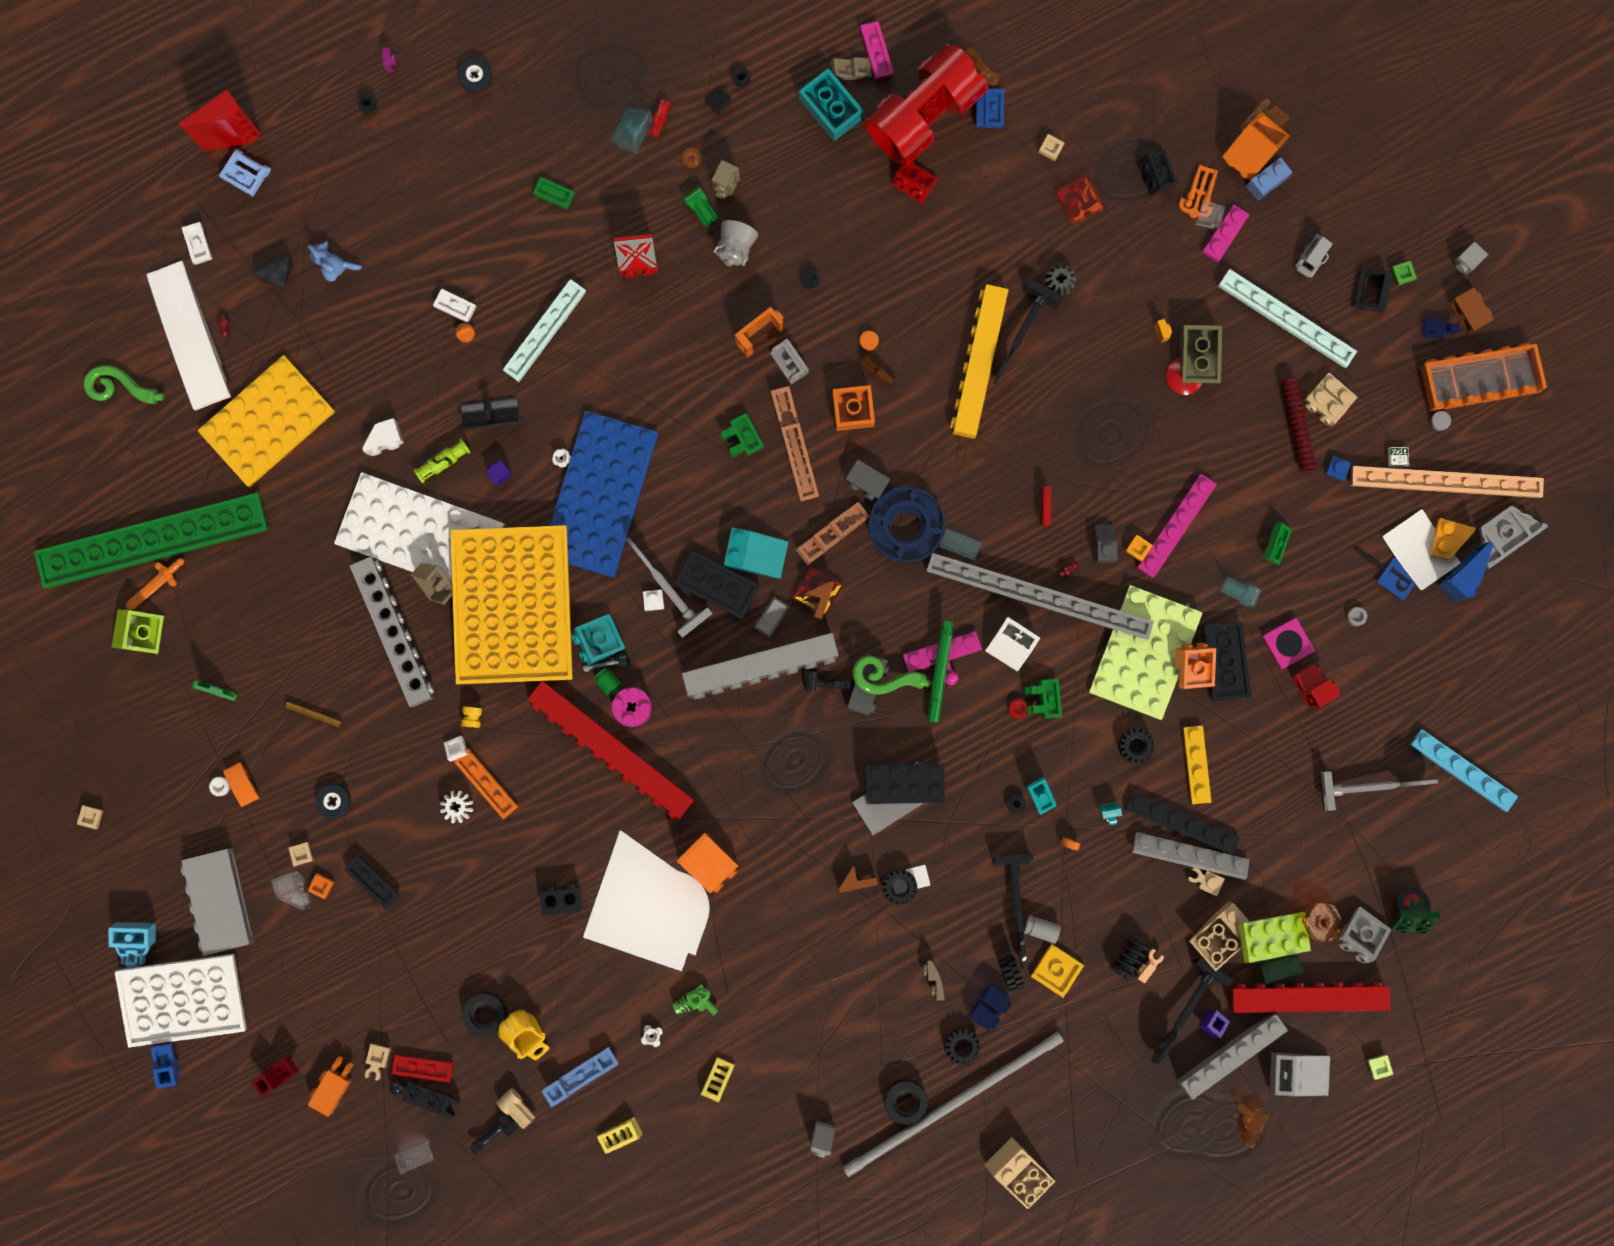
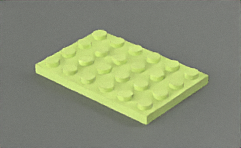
[1089,585,1202,720]

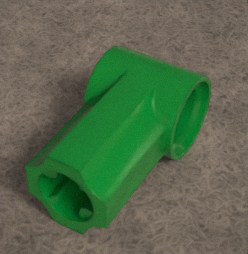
[683,186,717,227]

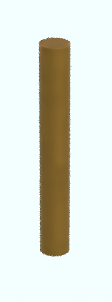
[285,701,342,728]

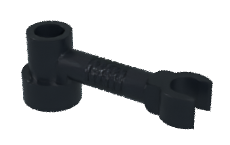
[803,671,854,691]
[469,1113,520,1155]

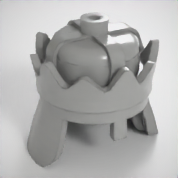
[714,220,758,266]

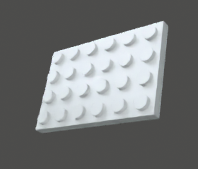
[115,954,247,1047]

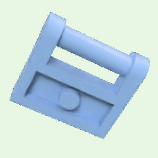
[219,149,271,197]

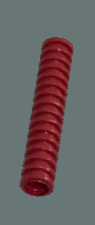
[1281,377,1317,472]

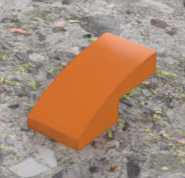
[223,761,259,807]

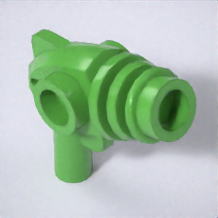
[672,984,719,1016]

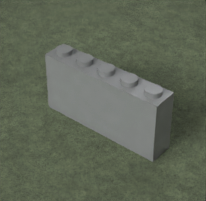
[181,848,254,956]

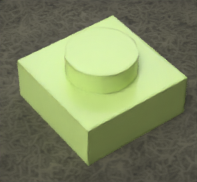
[1367,1054,1393,1080]

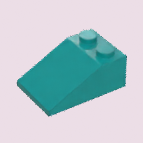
[724,527,788,579]

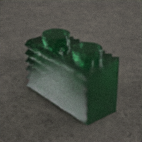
[1256,954,1303,984]

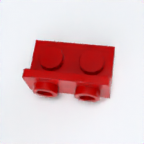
[892,162,938,204]

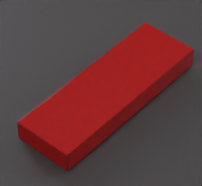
[392,1054,454,1083]

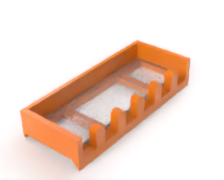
[1420,343,1547,412]

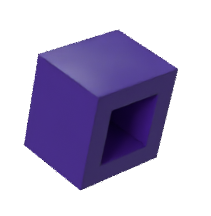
[485,460,512,486]
[1198,1009,1230,1038]

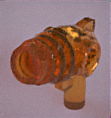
[1236,1102,1269,1149]

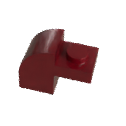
[251,1055,299,1098]

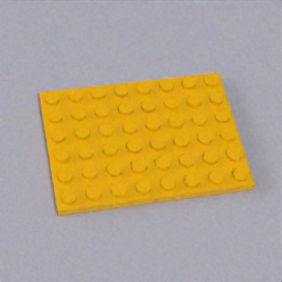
[450,526,573,684]

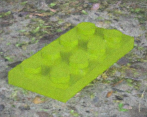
[1239,912,1311,963]

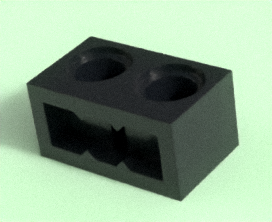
[540,884,583,916]

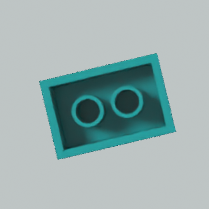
[799,68,864,141]

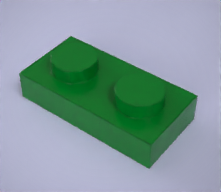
[1264,522,1292,565]

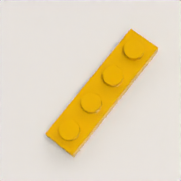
[1182,726,1211,804]

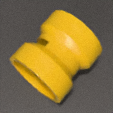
[461,707,482,728]

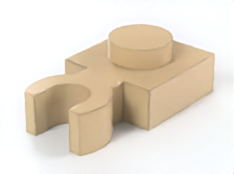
[1187,868,1225,896]
[365,1043,391,1081]

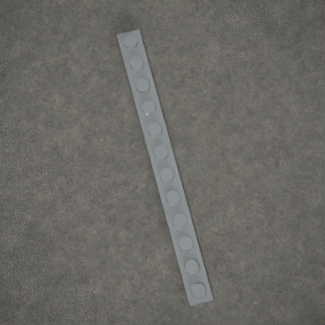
[927,553,1154,640]

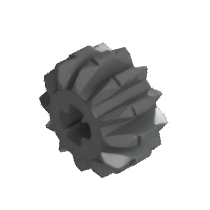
[1044,264,1077,296]

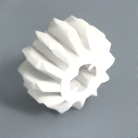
[440,791,473,823]

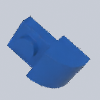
[151,1043,180,1089]

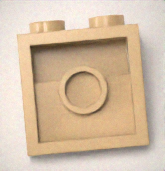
[1303,373,1358,426]

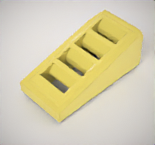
[701,1057,735,1103]
[597,1117,643,1154]

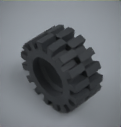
[1118,729,1155,763]
[883,869,918,905]
[998,954,1025,993]
[944,1028,981,1065]

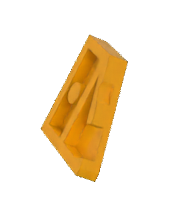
[1430,518,1476,560]

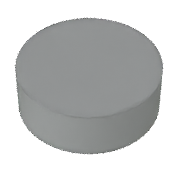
[1430,411,1451,431]
[1346,607,1367,626]

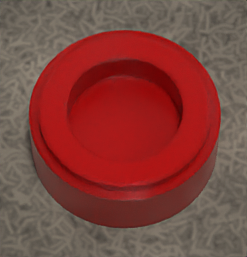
[1008,699,1028,719]

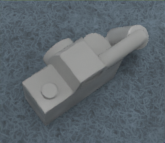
[1295,234,1332,278]

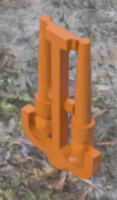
[1179,165,1218,219]

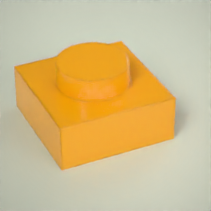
[1154,319,1172,343]
[1126,535,1153,562]

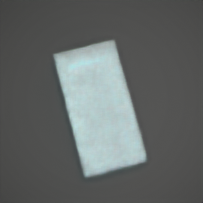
[939,529,982,561]

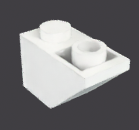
[363,418,404,456]

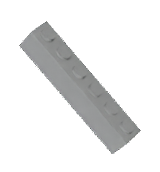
[1177,1012,1288,1099]

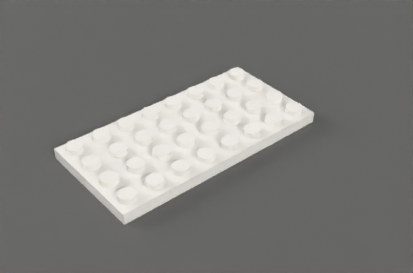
[334,472,505,584]

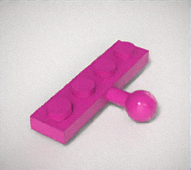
[903,631,982,685]

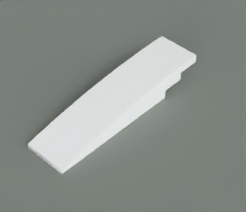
[147,261,231,411]

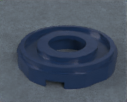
[868,486,945,564]

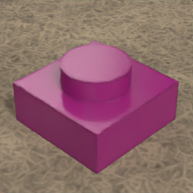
[382,47,397,73]

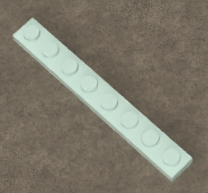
[1218,269,1357,368]

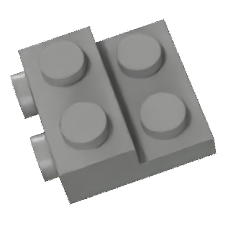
[1336,906,1392,963]

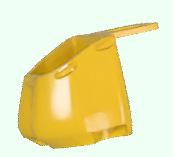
[498,1010,549,1060]

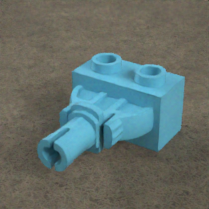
[109,922,156,968]

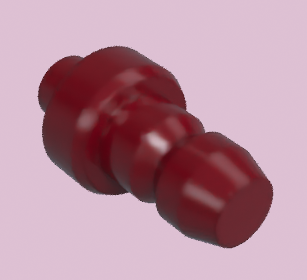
[217,315,229,337]
[1058,561,1079,577]

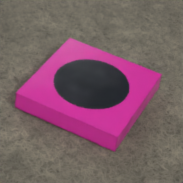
[1262,618,1315,670]

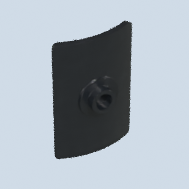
[461,397,519,431]

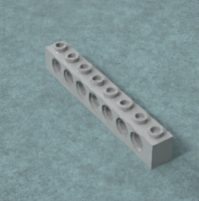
[350,557,435,707]

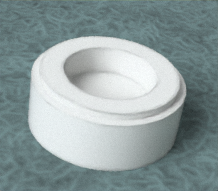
[209,777,230,796]

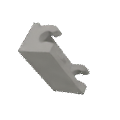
[770,339,809,385]

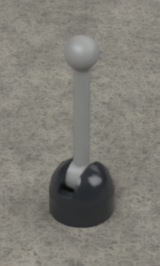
[583,652,629,672]

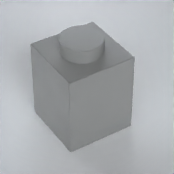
[1453,242,1488,275]

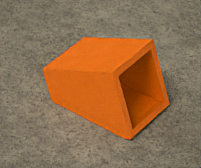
[1222,112,1290,181]
[677,833,739,894]

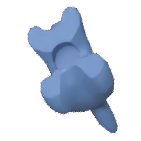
[307,241,362,281]

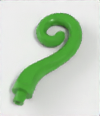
[83,365,164,404]
[852,655,931,695]

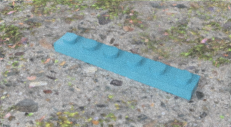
[1410,729,1518,812]

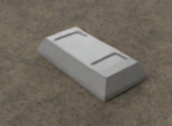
[754,597,790,639]

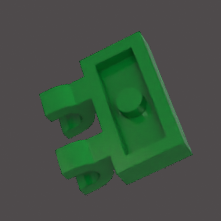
[720,413,764,458]
[1024,679,1062,719]

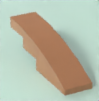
[796,502,870,565]

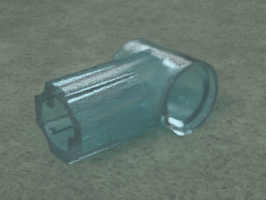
[1220,577,1262,609]

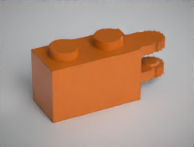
[308,1056,354,1117]

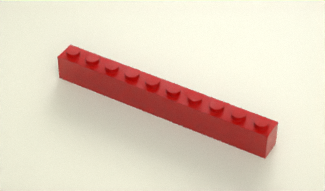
[528,681,695,819]

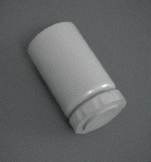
[1023,915,1061,944]

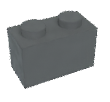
[845,459,890,501]

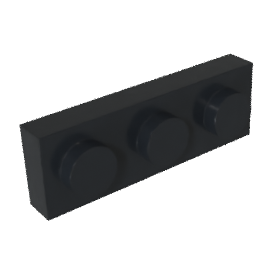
[344,855,401,909]

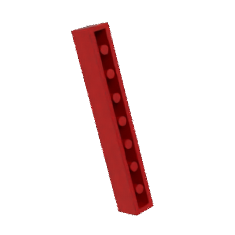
[1229,981,1390,1013]

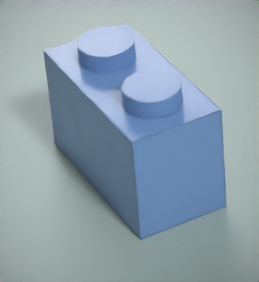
[1246,158,1292,201]

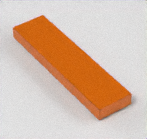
[453,749,519,819]

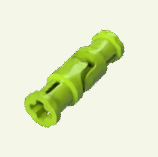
[413,438,471,483]

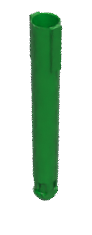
[927,620,954,722]

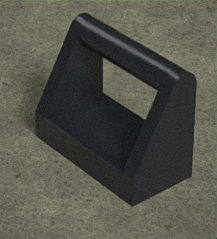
[1352,269,1394,313]

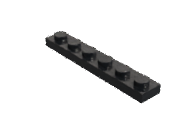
[1125,792,1240,855]

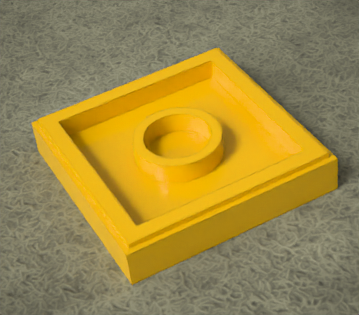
[1030,943,1084,998]

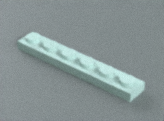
[503,279,586,382]

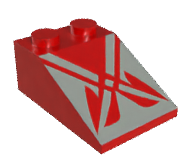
[613,234,658,278]

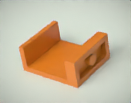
[735,307,783,358]

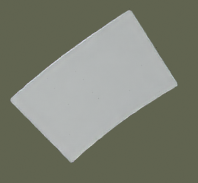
[1383,510,1461,590]

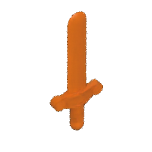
[126,558,184,610]

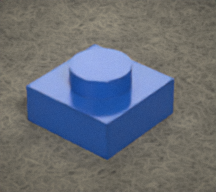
[1325,456,1351,482]

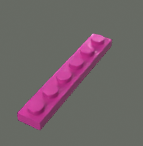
[1137,474,1217,579]

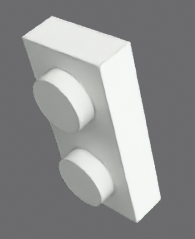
[182,222,213,265]
[433,289,476,323]

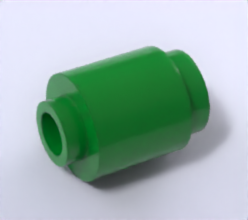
[594,668,622,697]

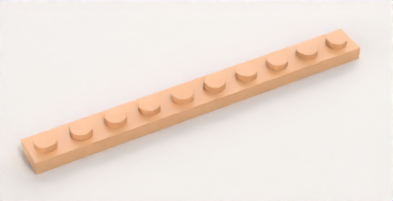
[1351,466,1544,498]

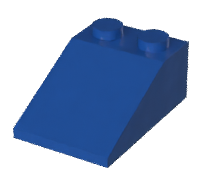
[1438,541,1493,602]

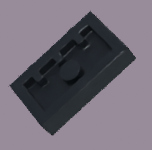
[1137,150,1178,196]

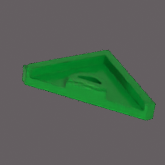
[192,681,237,701]

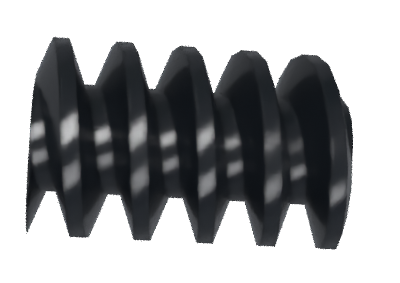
[1110,938,1151,981]

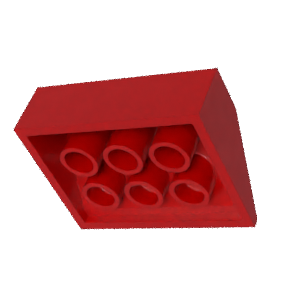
[179,90,261,151]

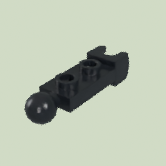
[389,1079,461,1119]

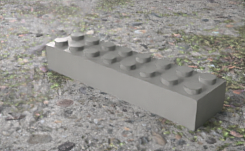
[682,633,839,700]

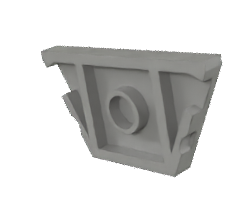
[1478,506,1548,569]

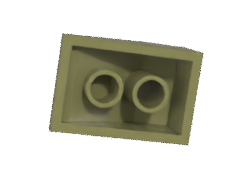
[1180,325,1222,383]

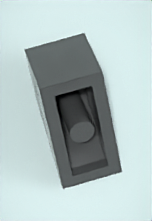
[1094,525,1118,563]

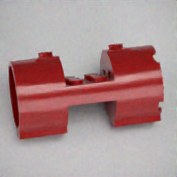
[864,43,988,166]

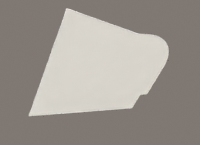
[583,831,709,971]

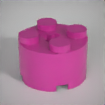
[612,688,652,727]

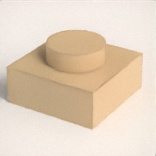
[1038,134,1065,161]
[77,805,103,829]
[289,842,314,866]

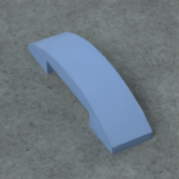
[541,1047,619,1108]

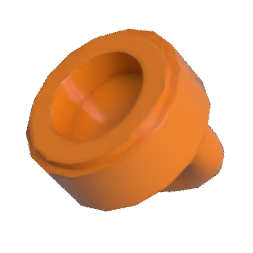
[455,323,475,343]

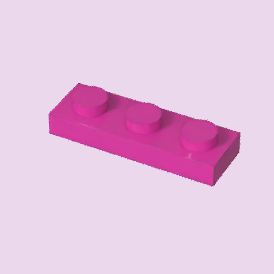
[860,21,894,81]
[1202,205,1250,262]

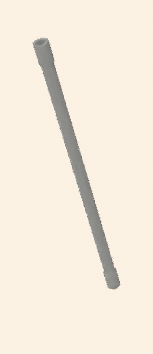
[843,1031,1064,1177]

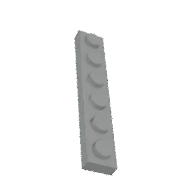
[1132,832,1250,880]

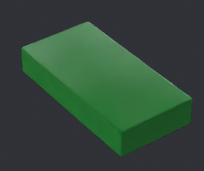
[533,177,575,210]

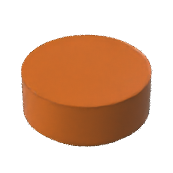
[860,331,879,351]
[1060,836,1081,850]

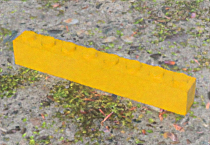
[950,284,1009,439]

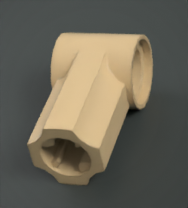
[496,1088,536,1129]

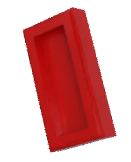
[1041,487,1051,527]

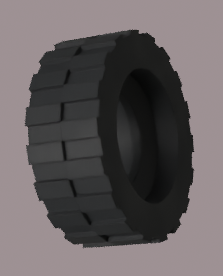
[462,992,507,1037]
[884,1079,928,1125]

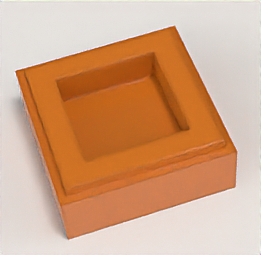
[307,873,335,899]

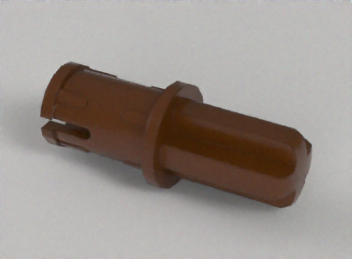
[861,356,896,387]

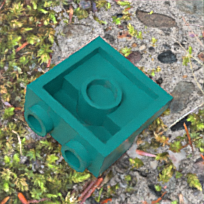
[571,614,625,666]

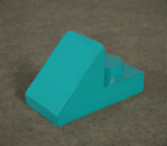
[1025,777,1057,815]

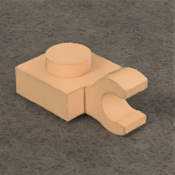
[1135,948,1164,983]

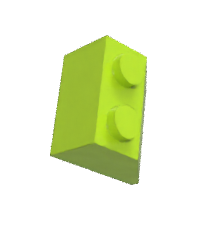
[112,609,164,654]

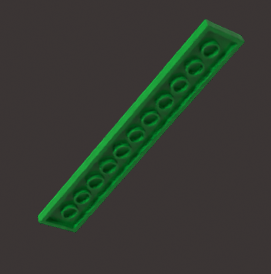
[34,493,269,589]

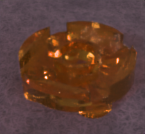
[1302,903,1341,942]

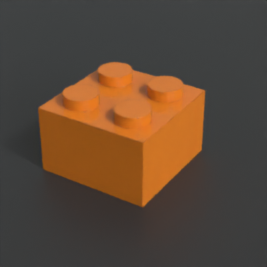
[832,385,875,431]

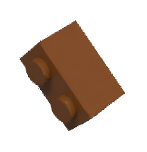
[1449,288,1494,335]

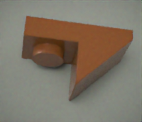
[806,582,834,620]
[839,865,878,893]

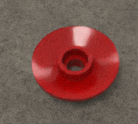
[1166,358,1202,395]

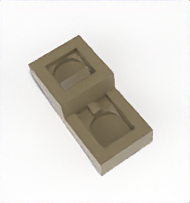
[831,57,872,80]

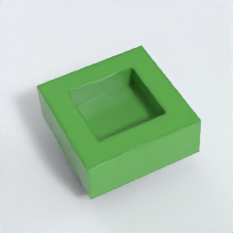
[1391,261,1417,286]

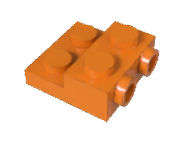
[1175,643,1216,689]

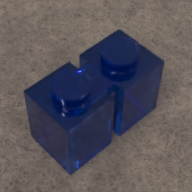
[968,984,1011,1031]

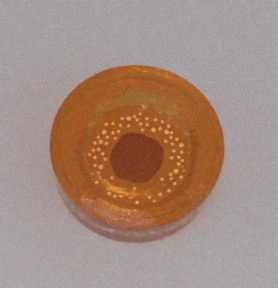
[682,148,701,168]

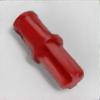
[648,99,671,137]

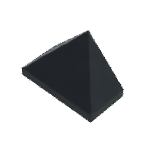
[253,255,293,288]

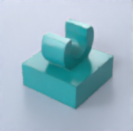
[1098,802,1122,826]

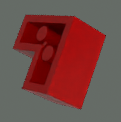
[1290,664,1340,709]

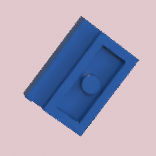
[976,89,1004,128]

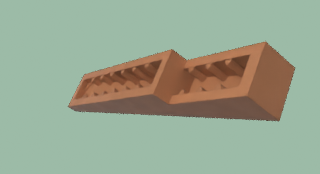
[770,386,819,501]

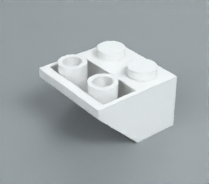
[985,617,1040,672]

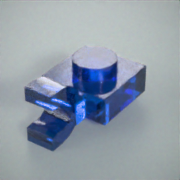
[1423,318,1460,339]

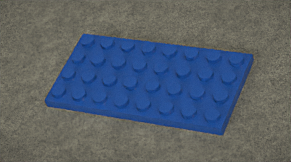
[550,411,659,578]

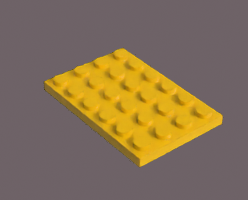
[197,355,335,487]

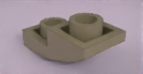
[923,959,944,1001]

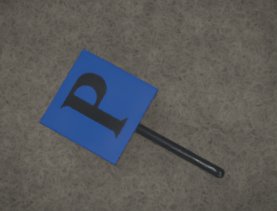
[1355,548,1415,601]

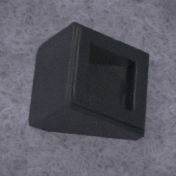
[705,88,732,115]

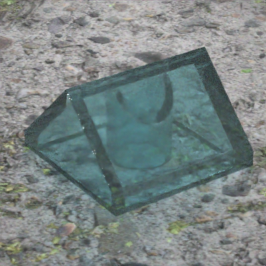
[610,108,653,154]

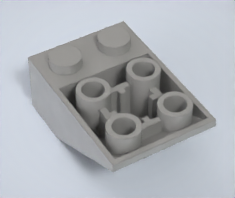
[1269,1052,1330,1096]

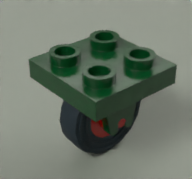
[1390,887,1441,934]

